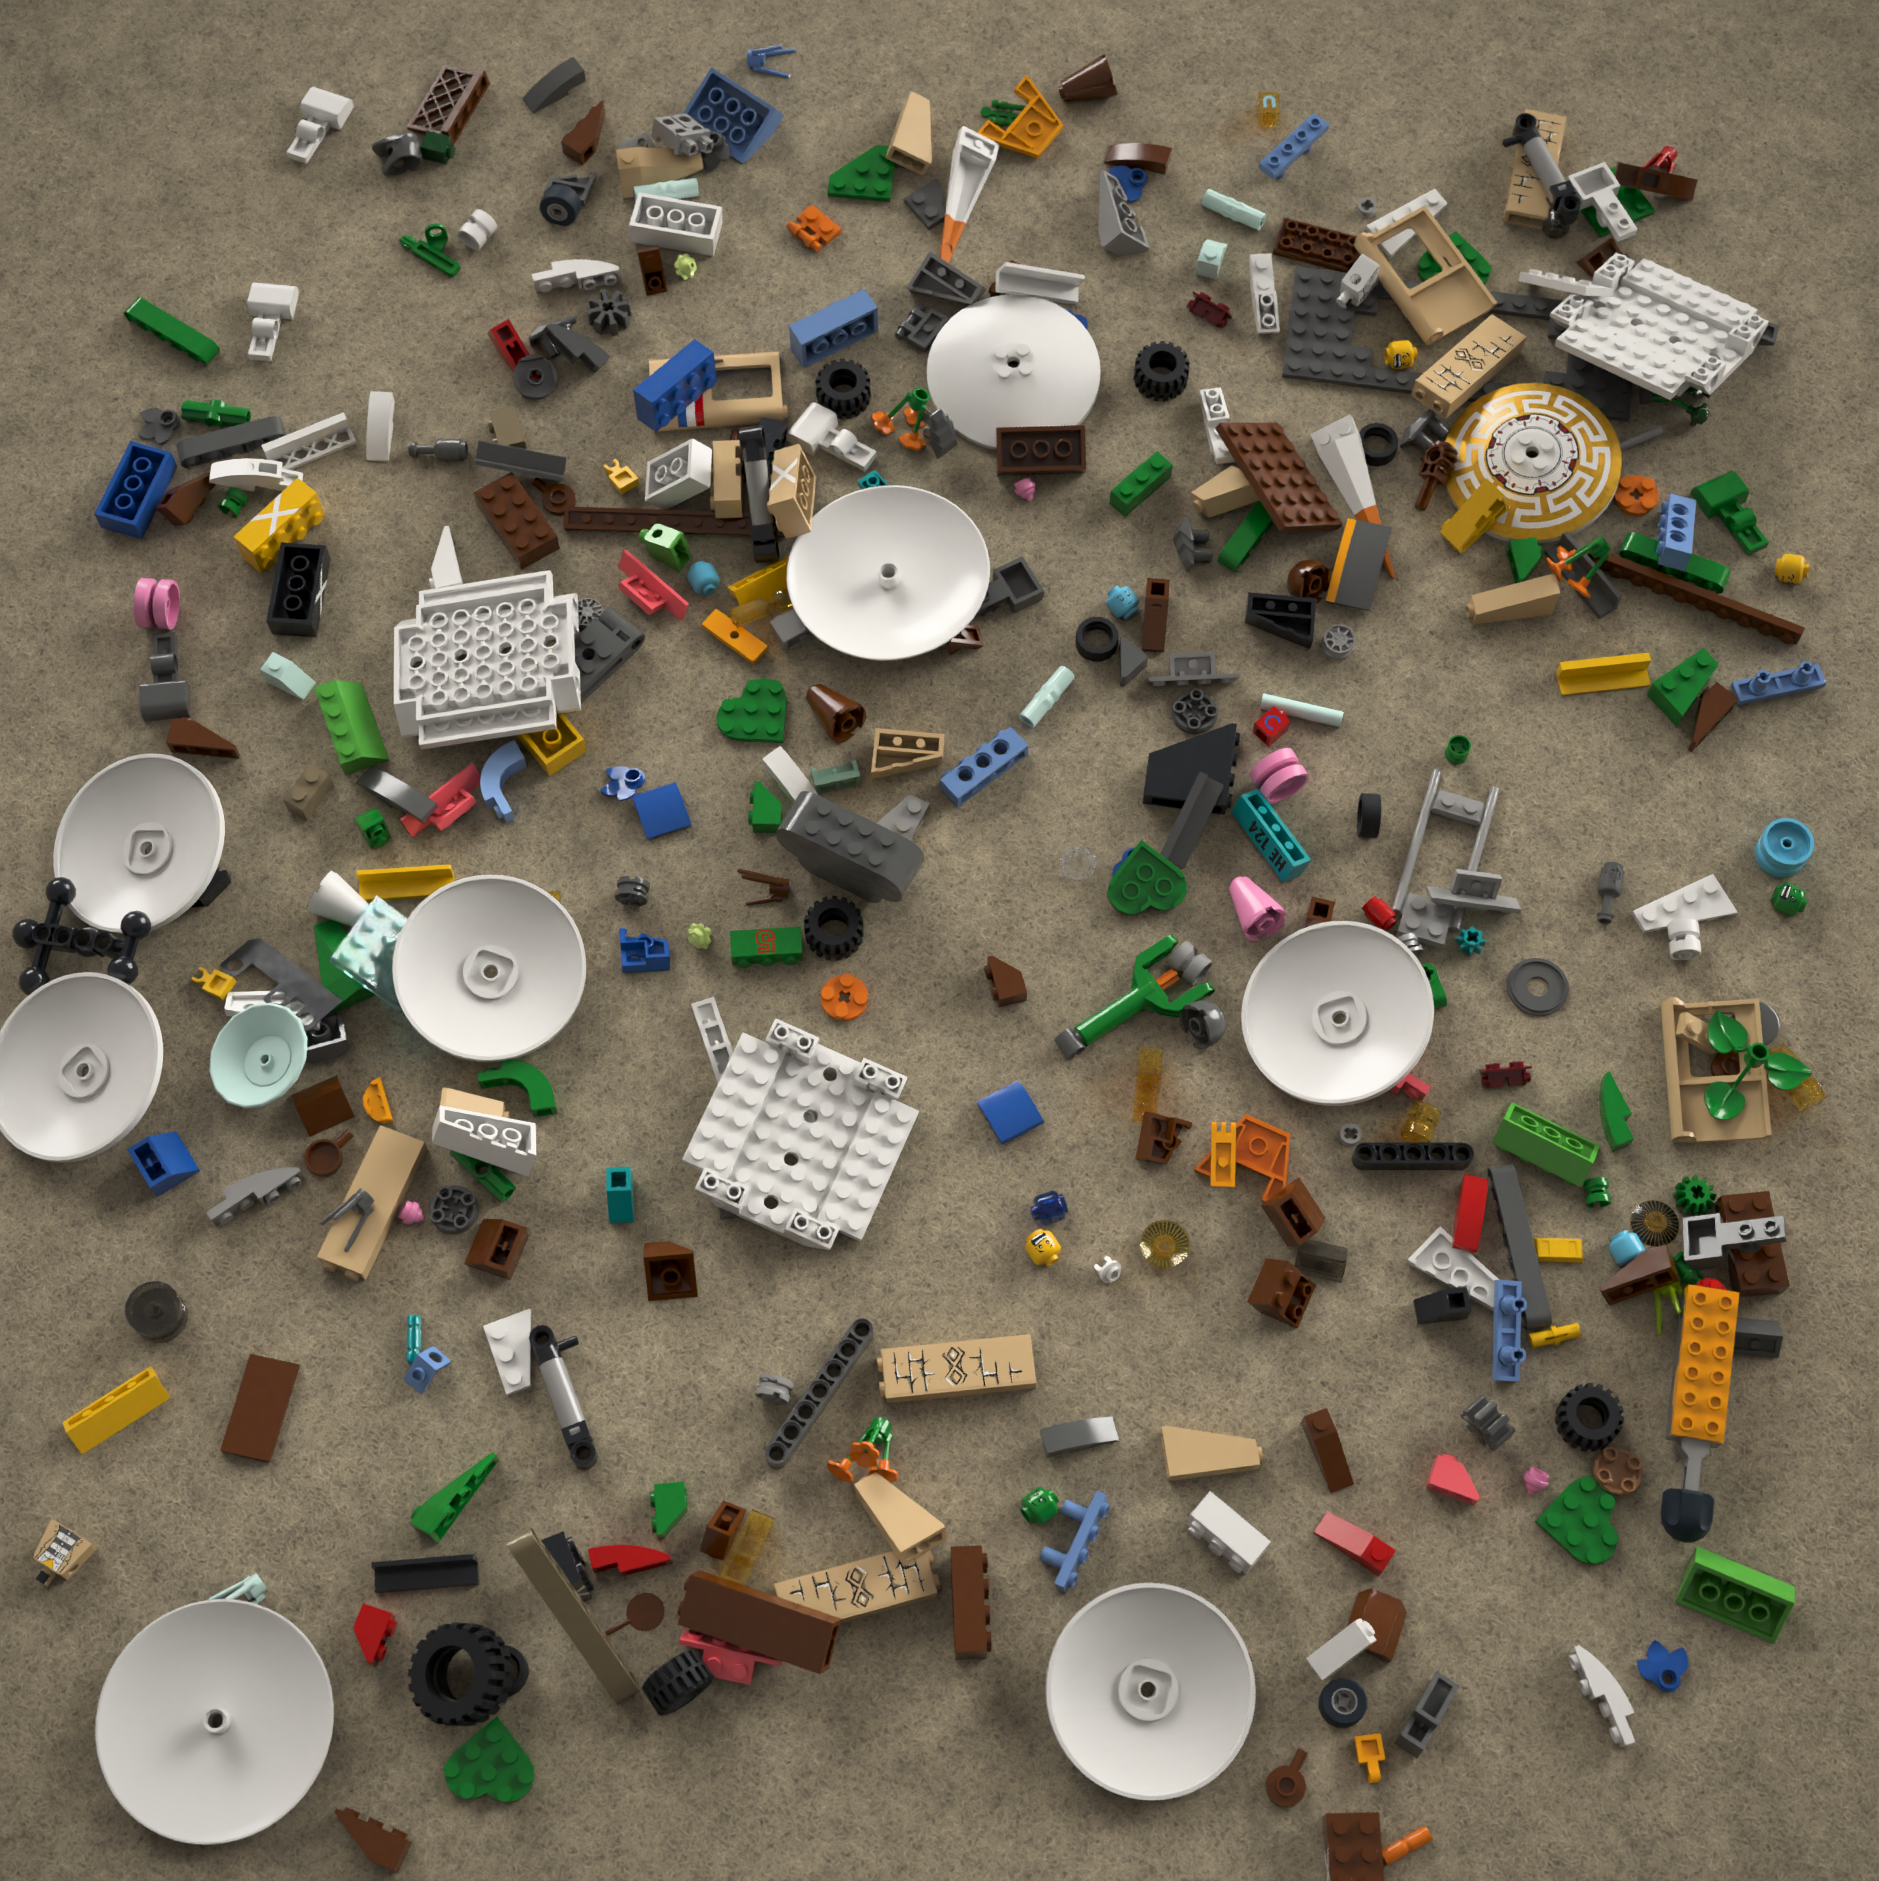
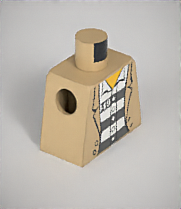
[33,1519,97,1587]

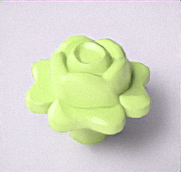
[674,253,697,280]
[688,923,712,949]

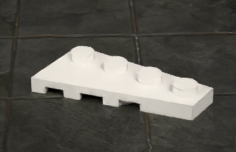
[1366,189,1447,259]
[1519,269,1614,297]
[225,991,321,1030]

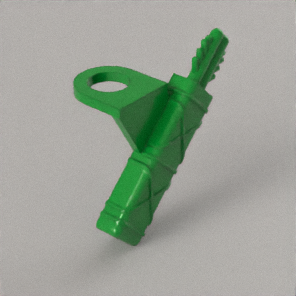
[399,223,461,278]

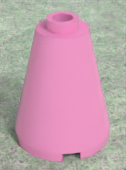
[1229,876,1287,942]

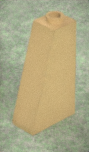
[885,91,932,175]
[1466,574,1560,625]
[1160,1426,1263,1481]
[854,1472,947,1565]

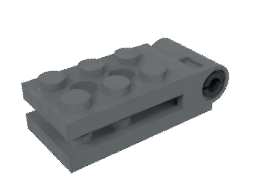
[574,607,646,704]

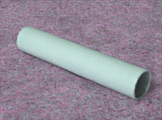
[1260,693,1344,727]

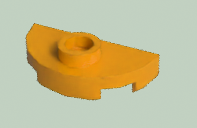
[362,1077,394,1124]

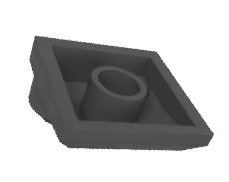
[305,1009,350,1063]

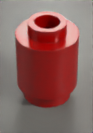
[1362,896,1397,931]

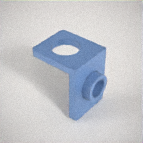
[404,1346,451,1394]

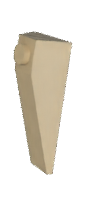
[616,147,703,199]

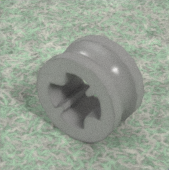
[1357,197,1377,218]
[1339,1123,1362,1147]

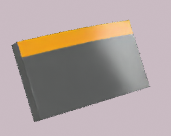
[1326,518,1392,611]

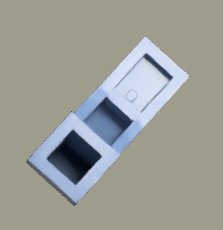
[480,740,527,824]

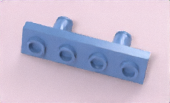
[1258,113,1330,180]
[1730,661,1826,706]
[1492,1280,1527,1382]
[1040,1491,1110,1593]

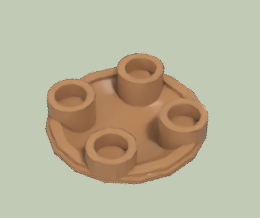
[1593,1446,1643,1496]

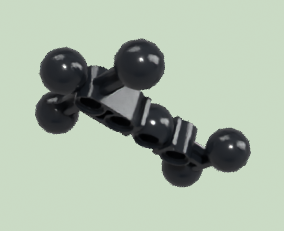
[12,877,151,995]

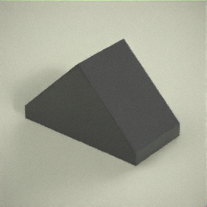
[1119,637,1148,686]

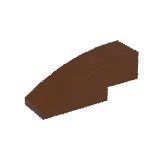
[1104,143,1172,175]

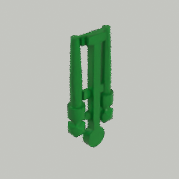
[981,100,1026,127]

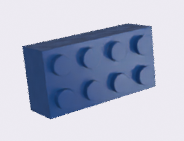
[633,339,717,432]
[94,441,177,539]

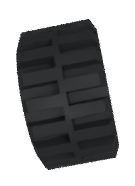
[1134,341,1190,402]
[816,359,871,419]
[804,896,864,961]
[1555,1383,1624,1452]
[642,1650,714,1716]

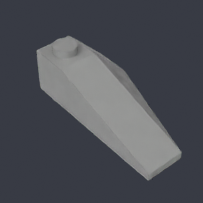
[1098,170,1150,256]

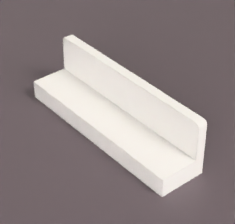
[996,262,1085,304]

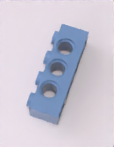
[1656,493,1696,571]
[940,726,1029,807]

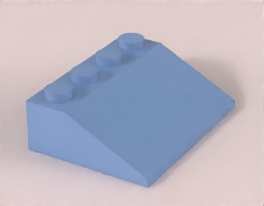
[681,67,784,164]

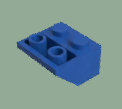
[127,1131,200,1197]

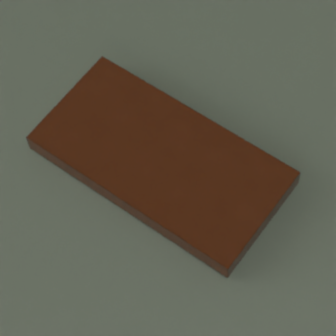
[220,1354,300,1463]

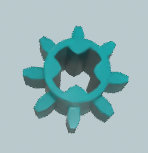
[1455,926,1486,957]

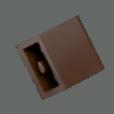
[1261,1178,1325,1246]
[464,1219,529,1280]
[1247,1258,1316,1329]

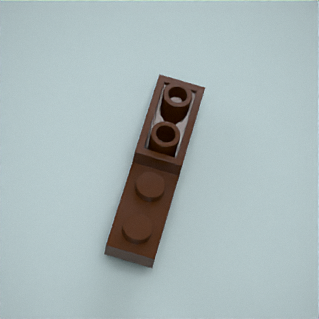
[1614,162,1698,201]

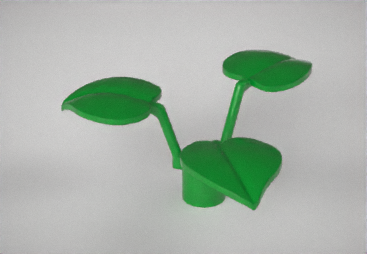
[1704,1010,1812,1120]

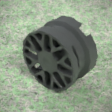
[615,876,650,906]

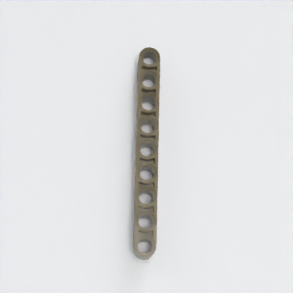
[506,1527,640,1704]

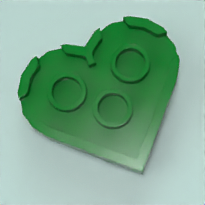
[1417,231,1491,285]
[716,678,787,743]
[1107,840,1187,915]
[1535,1476,1619,1565]
[444,1717,535,1803]

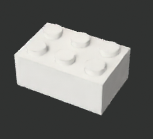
[645,439,712,510]
[1187,1491,1270,1574]

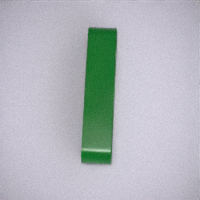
[124,297,220,367]
[1217,500,1273,573]
[1619,532,1730,594]

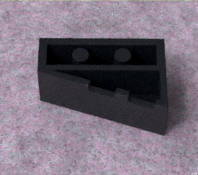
[741,417,788,487]
[1244,592,1316,649]

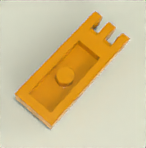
[1210,1122,1236,1188]

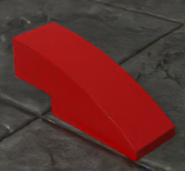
[1452,1174,1488,1253]
[588,1545,672,1576]

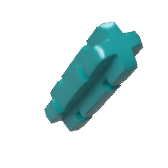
[406,1315,422,1364]

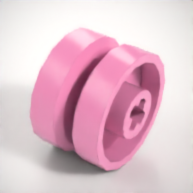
[134,578,180,630]
[1249,748,1309,804]

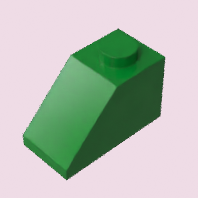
[1506,537,1543,584]

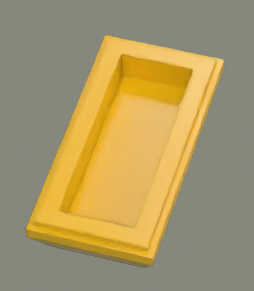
[1533,1238,1583,1263]

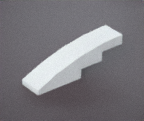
[691,997,733,1084]

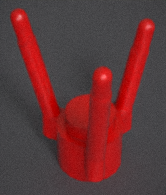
[1643,146,1677,173]

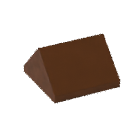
[292,1075,355,1137]

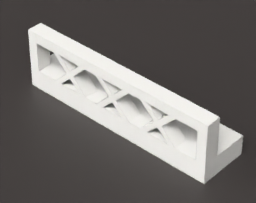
[261,412,357,470]

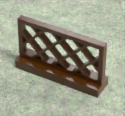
[407,65,490,146]

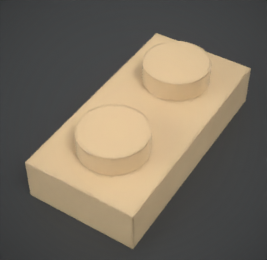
[1675,1012,1717,1054]

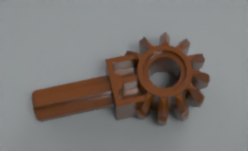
[1415,440,1459,511]

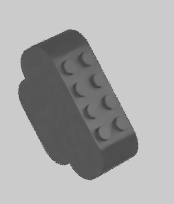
[776,791,924,903]

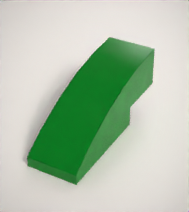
[1599,1071,1634,1152]

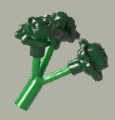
[1652,386,1712,427]

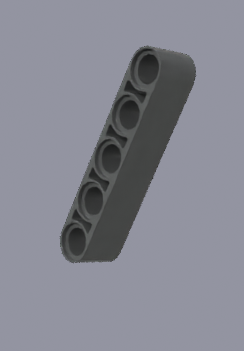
[176,416,286,468]

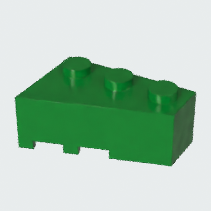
[1647,648,1719,727]

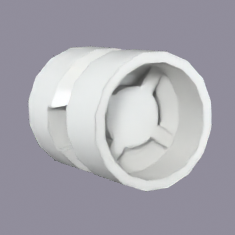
[457,209,497,251]
[1667,919,1702,960]

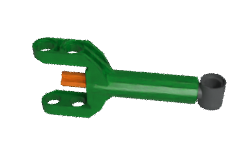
[1054,934,1215,1060]

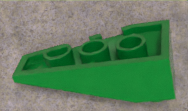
[314,920,379,1012]

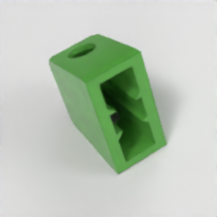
[638,523,692,573]

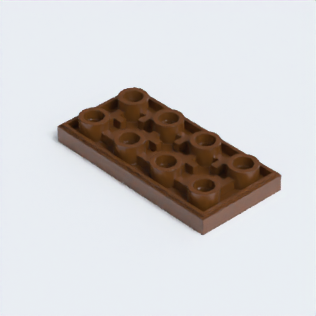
[1272,218,1360,273]

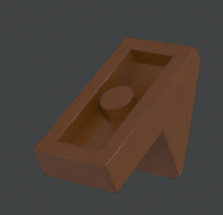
[947,624,984,655]

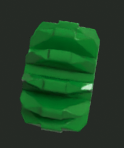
[1673,1174,1717,1216]

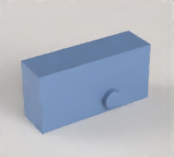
[789,289,878,368]

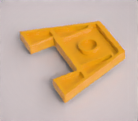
[977,74,1064,159]

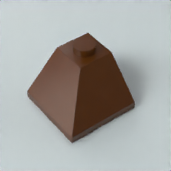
[643,1241,698,1301]

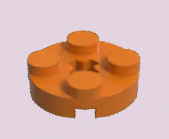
[1613,475,1659,517]
[821,973,868,1021]

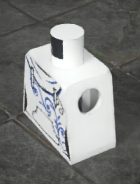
[1336,253,1380,308]

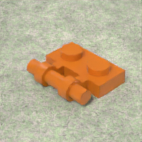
[786,204,842,252]

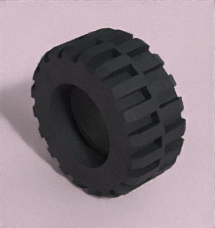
[408,1622,513,1726]

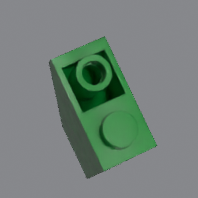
[748,782,782,833]
[355,808,391,849]
[650,1481,688,1540]

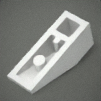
[429,525,463,589]

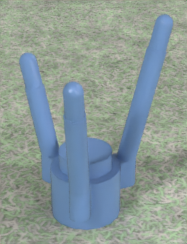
[747,45,796,78]

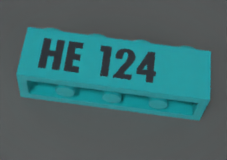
[1231,789,1311,883]

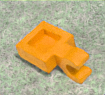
[1353,1733,1386,1784]

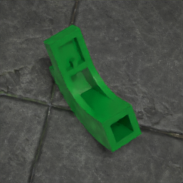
[477,1059,558,1117]

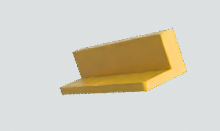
[727,555,790,614]
[1556,653,1651,695]
[356,864,454,902]
[62,1366,170,1454]

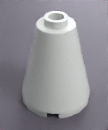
[307,871,376,930]

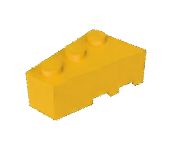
[1440,478,1510,555]

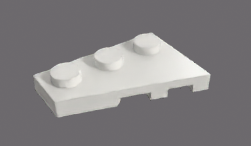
[483,1309,531,1396]

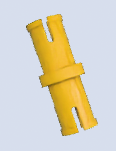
[1528,1322,1581,1349]

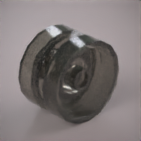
[125,1281,188,1343]

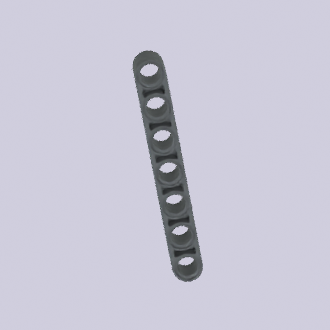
[1487,1164,1552,1330]
[765,1318,873,1469]

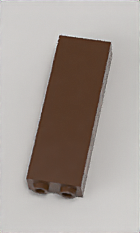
[678,1570,841,1674]

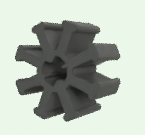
[587,289,631,336]
[1461,1395,1515,1451]

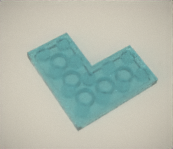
[329,896,408,1017]

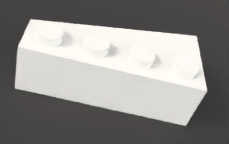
[432,1106,536,1177]

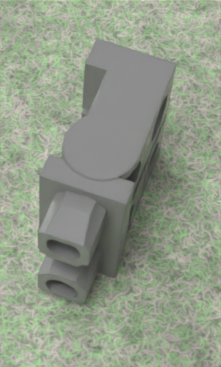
[651,113,714,156]

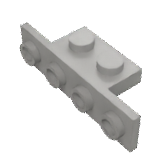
[1147,652,1240,686]
[1426,869,1522,914]

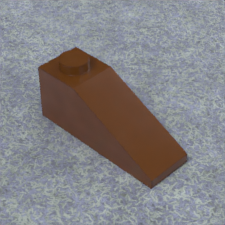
[1688,682,1739,752]
[166,717,240,759]
[1599,1244,1680,1306]
[1301,1408,1354,1493]

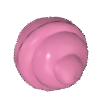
[1014,477,1036,502]
[398,1200,424,1225]
[1523,1467,1550,1495]

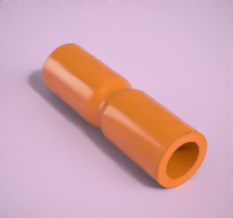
[1382,1826,1433,1866]

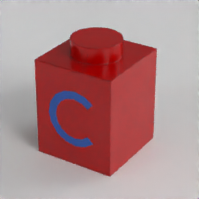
[1252,707,1290,747]

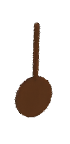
[604,1593,665,1636]

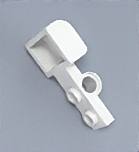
[287,87,354,164]
[1566,162,1638,242]
[247,283,299,361]
[786,402,877,472]

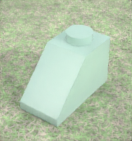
[1196,239,1227,279]
[260,652,316,701]

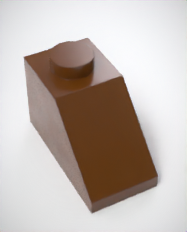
[700,1500,746,1560]

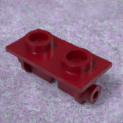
[1187,291,1232,328]
[1479,1061,1532,1088]

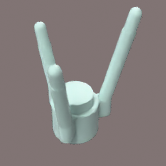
[209,1573,268,1605]

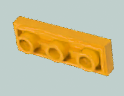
[702,609,768,665]

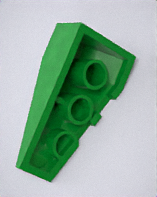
[410,1452,499,1544]

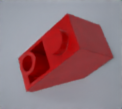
[353,1603,397,1667]

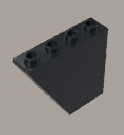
[1142,723,1240,815]

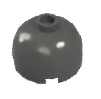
[1180,1000,1226,1049]

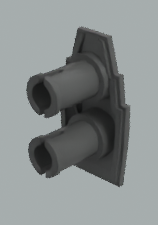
[529,317,577,360]
[921,408,957,459]
[1399,409,1449,450]
[1173,515,1213,571]

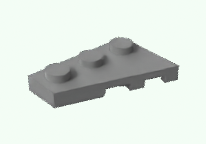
[877,794,930,841]

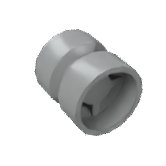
[1168,941,1213,985]

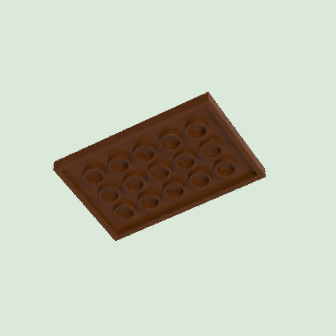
[1215,423,1343,532]

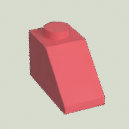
[1426,1454,1480,1505]

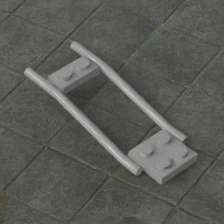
[1392,769,1499,949]

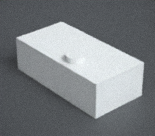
[629,193,722,256]

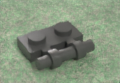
[895,303,949,353]

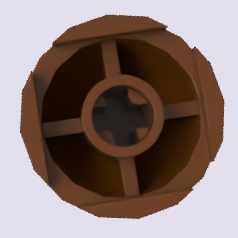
[1287,559,1331,603]

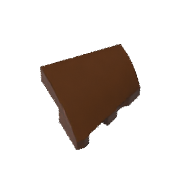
[1576,237,1635,278]
[1135,1112,1192,1165]

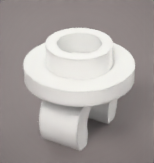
[1094,1256,1121,1283]

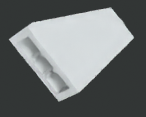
[1306,1618,1376,1680]

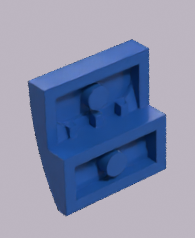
[632,782,691,839]
[977,1080,1044,1145]

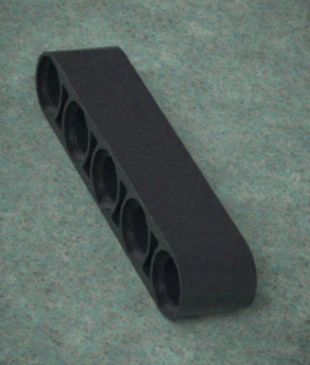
[1352,1142,1474,1170]

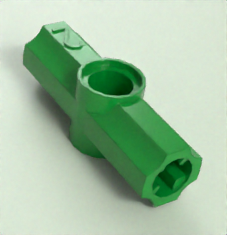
[181,399,251,428]
[449,1150,516,1203]

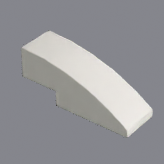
[366,391,395,462]
[762,746,818,803]

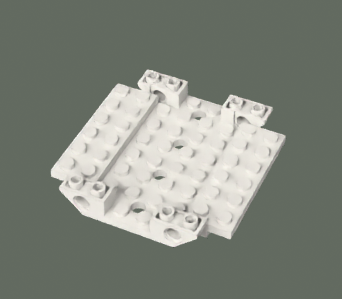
[1550,253,1769,400]
[394,570,581,750]
[682,1018,919,1250]

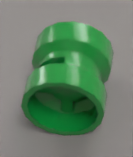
[218,487,249,518]
[1445,735,1471,764]
[1583,1177,1611,1208]

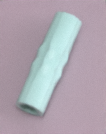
[633,178,699,203]
[1201,189,1266,231]
[1019,666,1075,728]

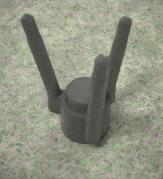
[320,1188,374,1252]

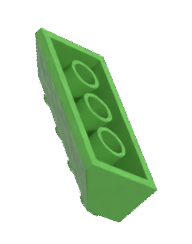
[314,680,389,775]
[1492,1102,1600,1187]
[1675,1546,1795,1644]

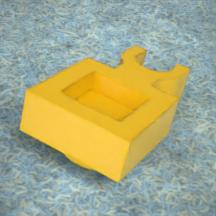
[603,459,640,495]
[191,967,237,1001]

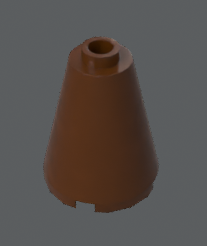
[1058,54,1117,102]
[806,684,866,743]

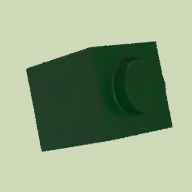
[420,130,455,165]

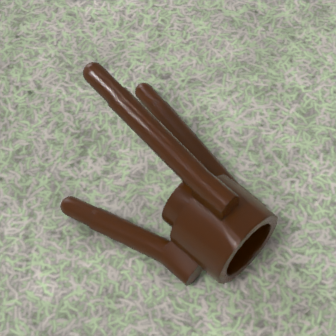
[737,869,789,906]

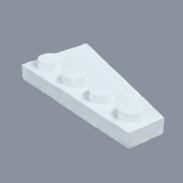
[1631,874,1738,933]
[1406,1227,1499,1311]

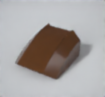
[1346,1588,1407,1663]

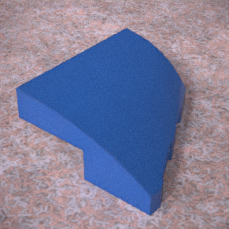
[619,928,670,973]

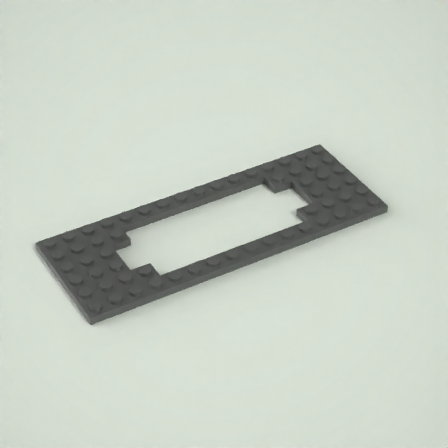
[1282,266,1632,422]

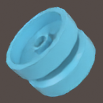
[1754,818,1814,878]

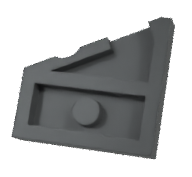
[544,172,597,207]
[904,178,945,230]

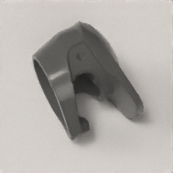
[372,132,421,176]

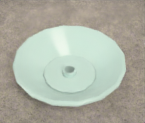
[209,1003,308,1109]

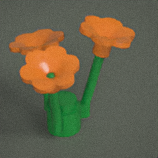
[871,388,930,451]
[1546,535,1612,598]
[827,1417,898,1484]

